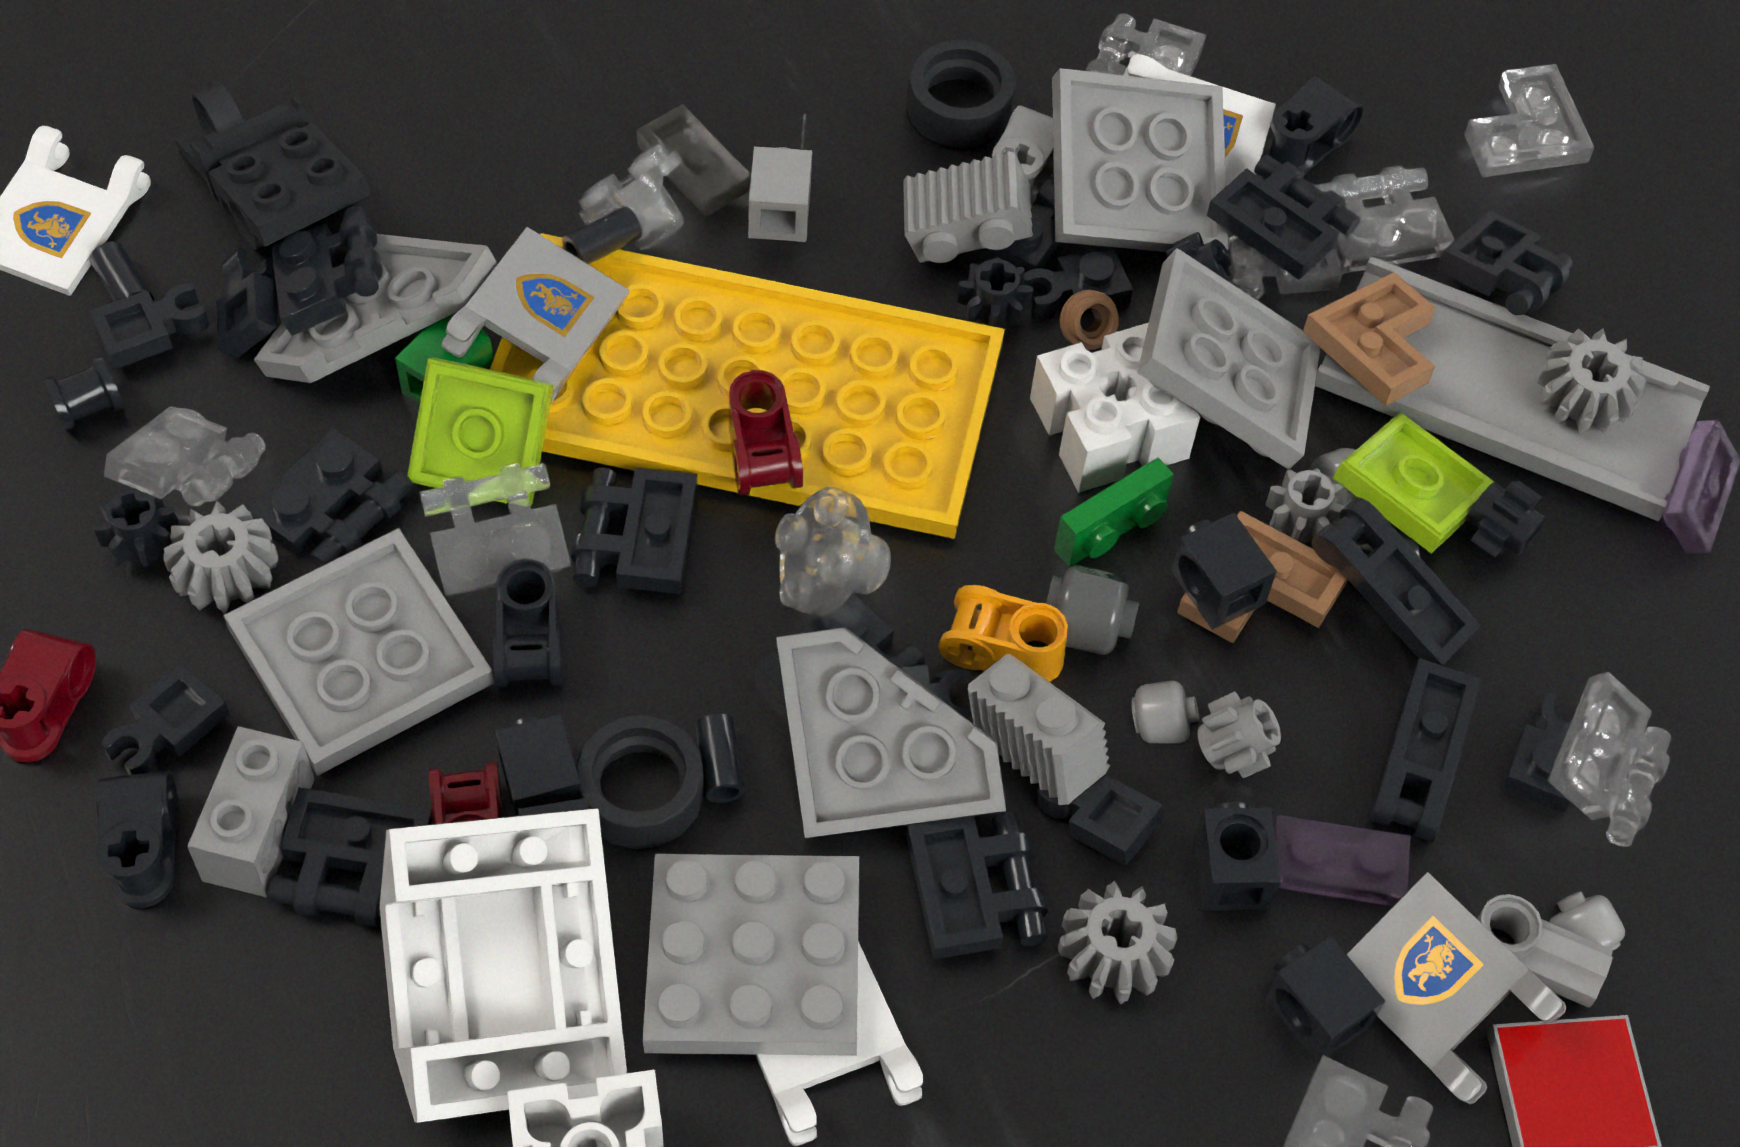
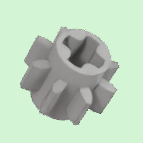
[1265,468,1344,543]
[1198,691,1281,778]

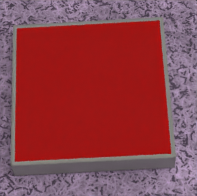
[1487,1015,1662,1147]

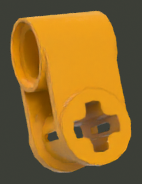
[938,585,1068,682]

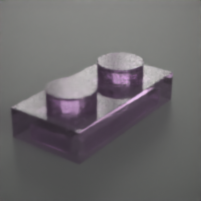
[1663,420,1740,554]
[1274,815,1410,906]

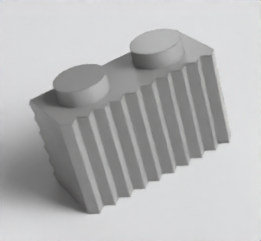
[903,151,1033,263]
[968,654,1110,805]

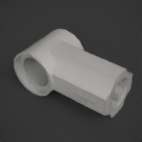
[1477,894,1613,1008]

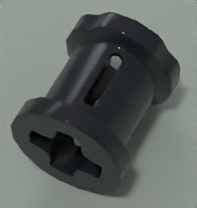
[42,356,125,431]

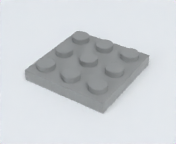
[1052,68,1228,252]
[1137,248,1320,470]
[224,528,494,776]
[643,854,859,1056]

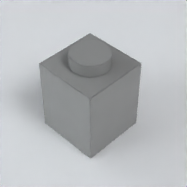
[748,146,812,242]

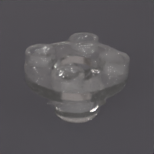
[578,142,684,250]
[775,487,891,616]

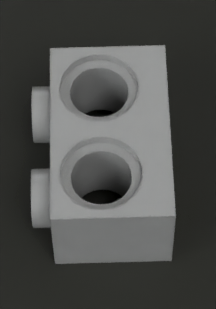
[187,726,314,897]

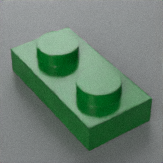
[1054,457,1174,567]

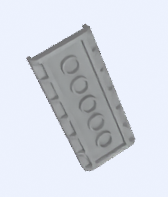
[1315,256,1710,521]

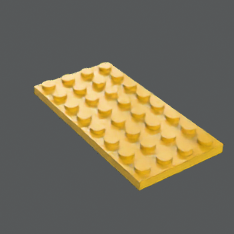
[490,233,1005,539]

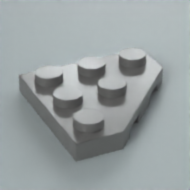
[254,234,497,383]
[776,627,1006,838]

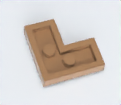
[1303,272,1436,406]
[1177,511,1348,643]

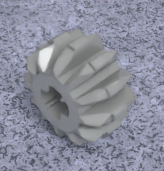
[1537,328,1647,434]
[164,501,278,614]
[1058,880,1177,1005]

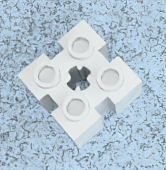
[1030,323,1200,493]
[507,1070,664,1147]

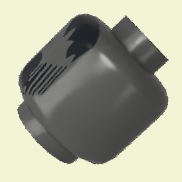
[1046,565,1139,655]

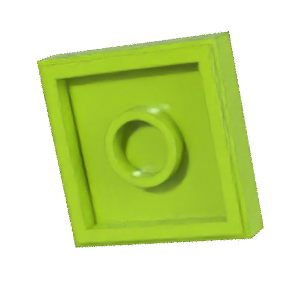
[407,357,554,508]
[1332,412,1494,554]

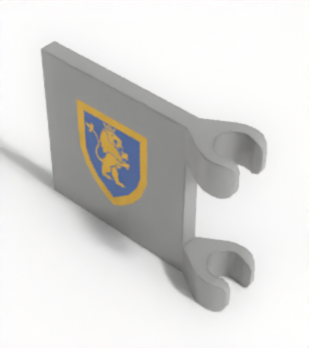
[441,227,630,404]
[1347,872,1567,1104]

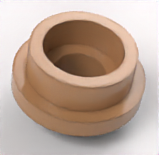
[1060,290,1119,350]

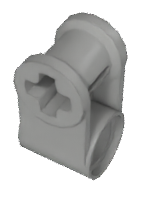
[992,105,1054,207]

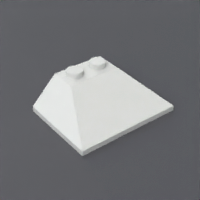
[380,808,627,1123]

